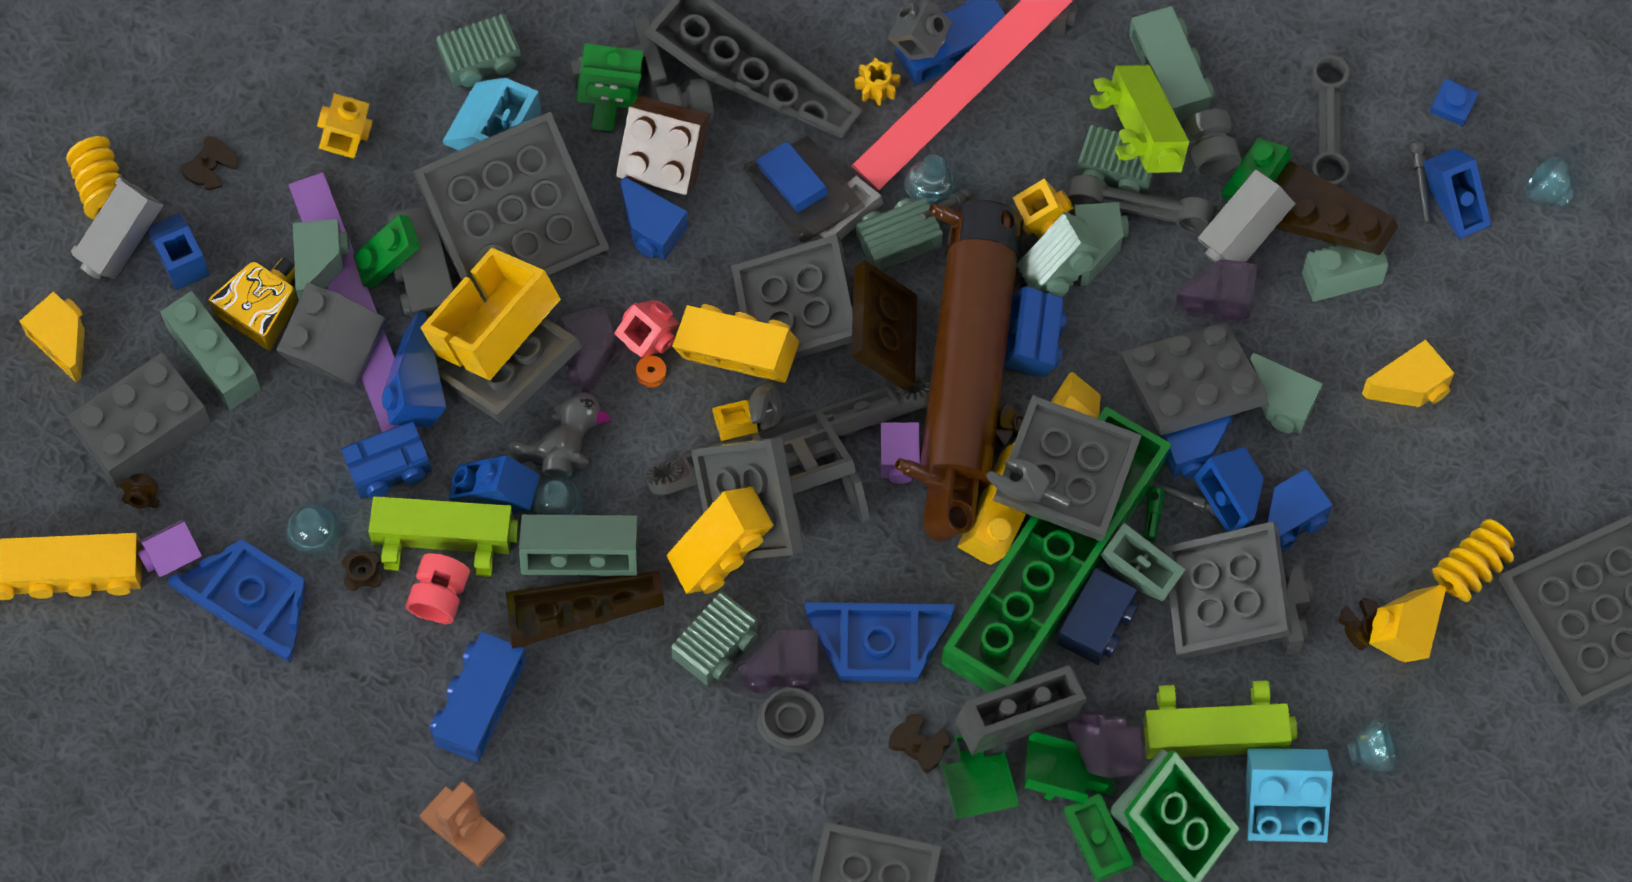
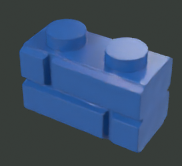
[1004,286,1067,377]
[341,421,432,499]

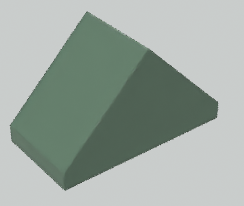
[1100,523,1186,601]

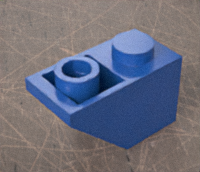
[147,213,210,290]
[448,455,540,513]
[1266,469,1333,552]

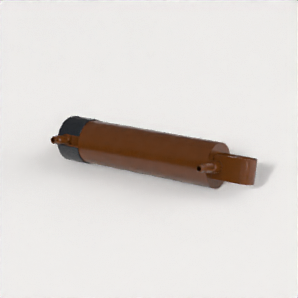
[895,199,1024,542]

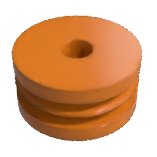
[636,355,667,388]

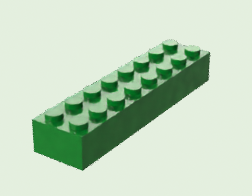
[942,406,1172,693]

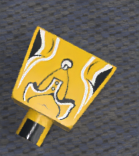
[208,258,298,351]

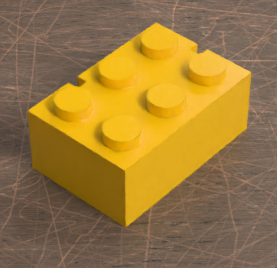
[420,247,561,381]

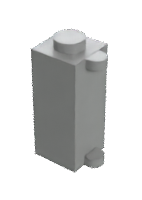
[1198,170,1296,272]
[71,176,163,279]

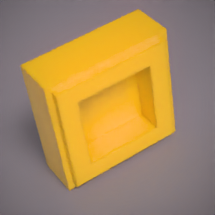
[712,399,758,441]

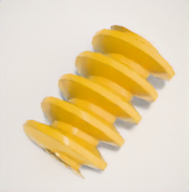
[66,136,122,219]
[1432,519,1515,602]

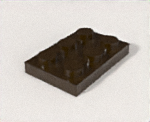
[851,260,917,390]

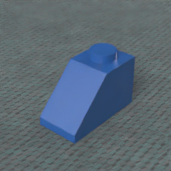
[1423,148,1492,239]
[621,177,688,260]
[1158,414,1234,479]
[1193,447,1264,532]

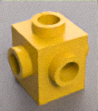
[317,93,373,159]
[1013,179,1073,239]

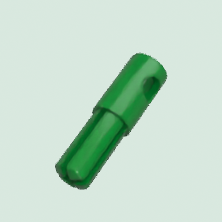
[1143,487,1165,541]

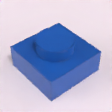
[1430,78,1479,126]

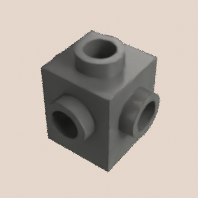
[888,0,952,60]

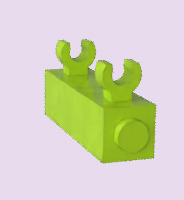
[1090,65,1189,173]
[368,496,520,577]
[1143,681,1297,759]

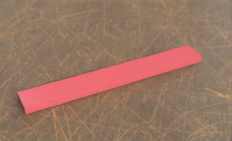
[852,0,1073,192]

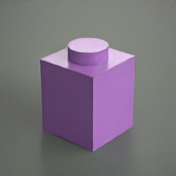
[880,422,920,484]
[138,520,202,577]

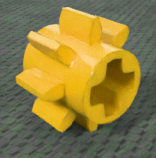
[855,58,900,106]

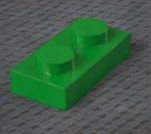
[1221,138,1292,202]
[353,214,420,288]
[1063,793,1134,882]

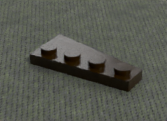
[1274,160,1398,255]
[506,571,664,649]

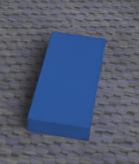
[757,141,828,213]

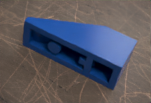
[382,311,446,427]

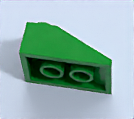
[1124,751,1240,882]

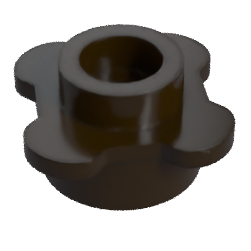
[120,474,160,509]
[342,551,382,591]

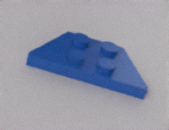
[167,539,306,663]
[805,602,955,682]

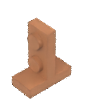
[419,781,506,868]

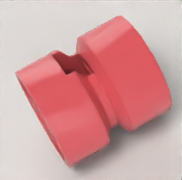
[405,553,470,624]

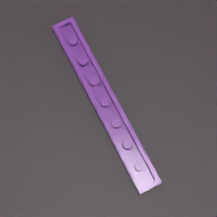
[288,172,421,432]

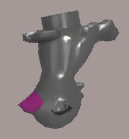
[508,392,611,479]

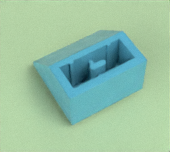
[443,78,542,150]
[1246,748,1333,842]

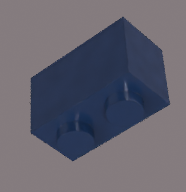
[1057,568,1139,666]

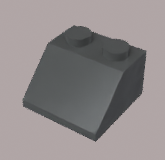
[276,283,387,388]

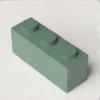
[1129,6,1214,121]
[160,291,261,411]
[519,514,639,576]

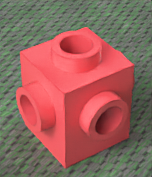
[614,300,680,358]

